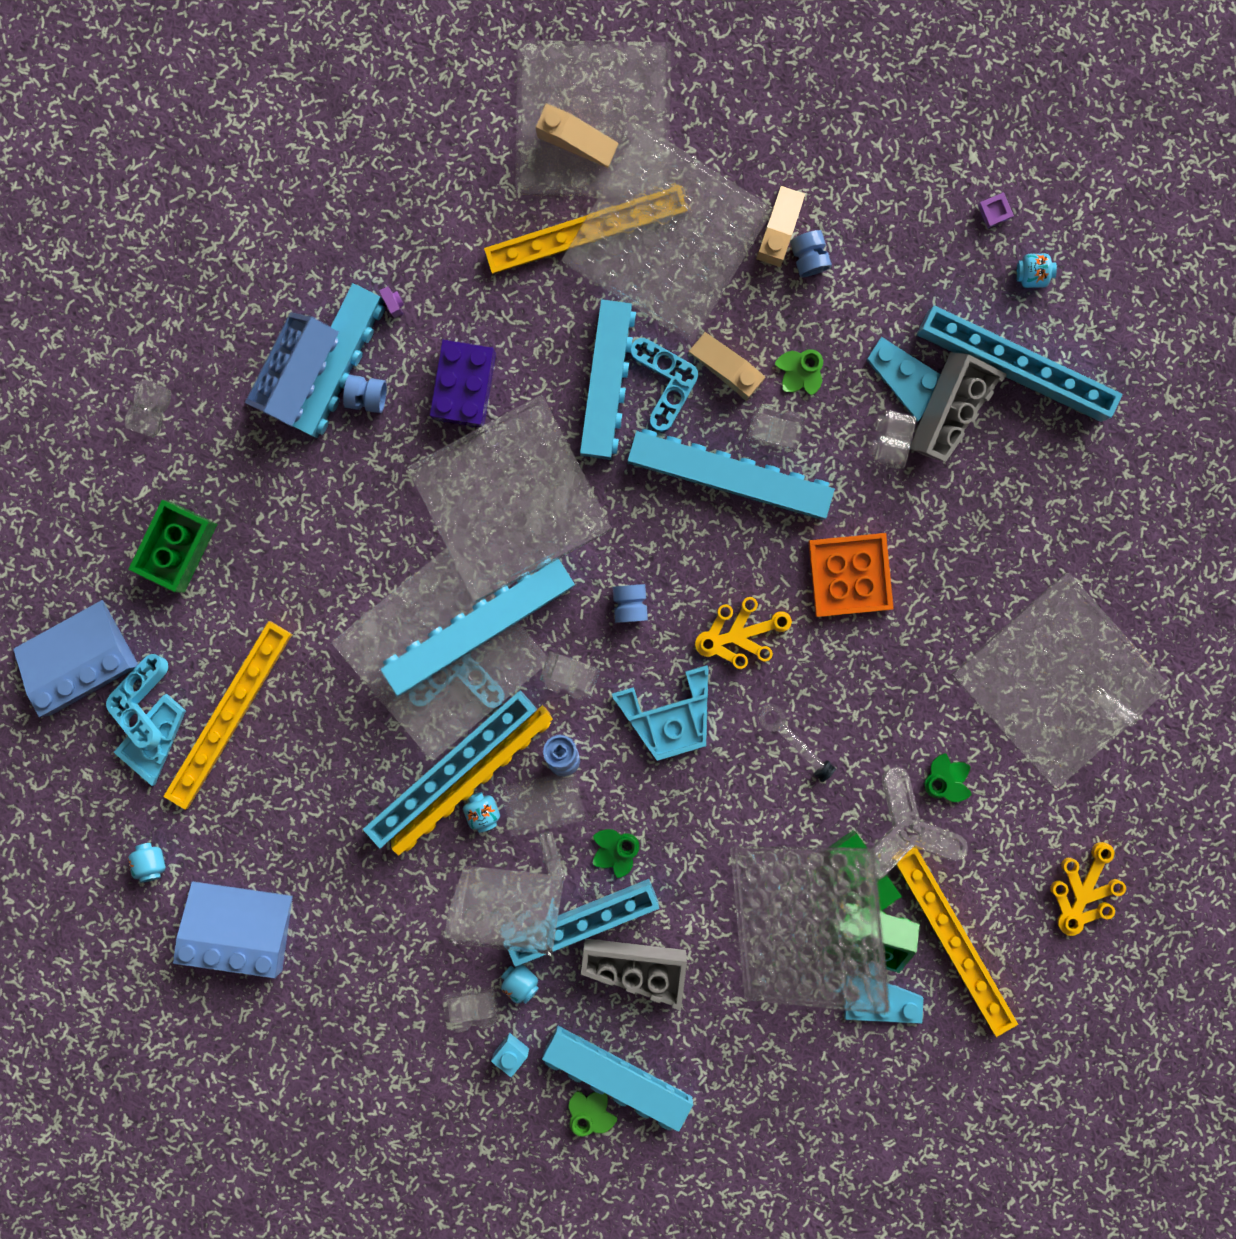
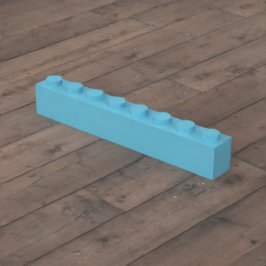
[916,305,1123,422]
[628,429,835,520]
[381,558,575,697]
[363,690,537,848]

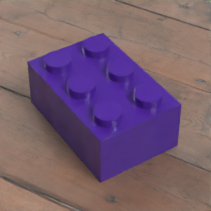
[430,339,496,428]

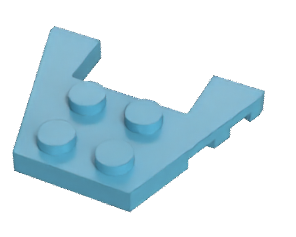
[612,665,709,761]

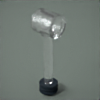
[757,704,836,782]

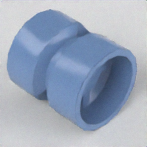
[790,230,832,277]
[343,375,387,413]
[613,584,648,623]
[543,735,580,777]

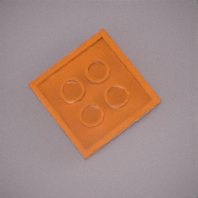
[808,533,893,617]

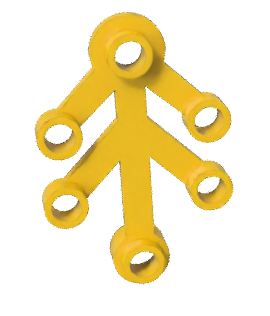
[695,597,792,669]
[1050,842,1126,936]

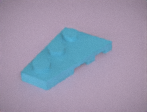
[867,337,941,422]
[114,694,186,786]
[844,967,924,1024]

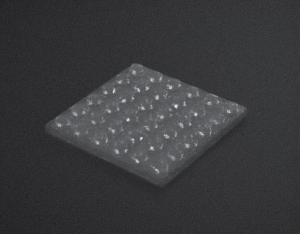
[515,40,671,198]
[561,125,774,343]
[407,394,613,603]
[331,544,551,761]
[951,572,1171,790]
[730,846,890,1014]

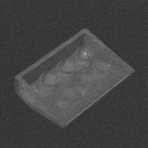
[444,866,564,955]

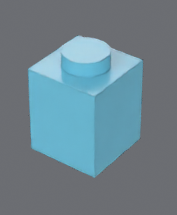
[491,1033,529,1077]

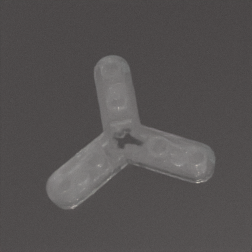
[860,767,968,879]

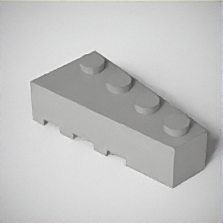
[909,352,1007,462]
[581,938,687,1011]

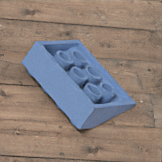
[245,312,339,426]
[13,600,138,717]
[173,882,293,978]

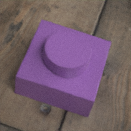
[978,192,1014,229]
[379,286,404,318]

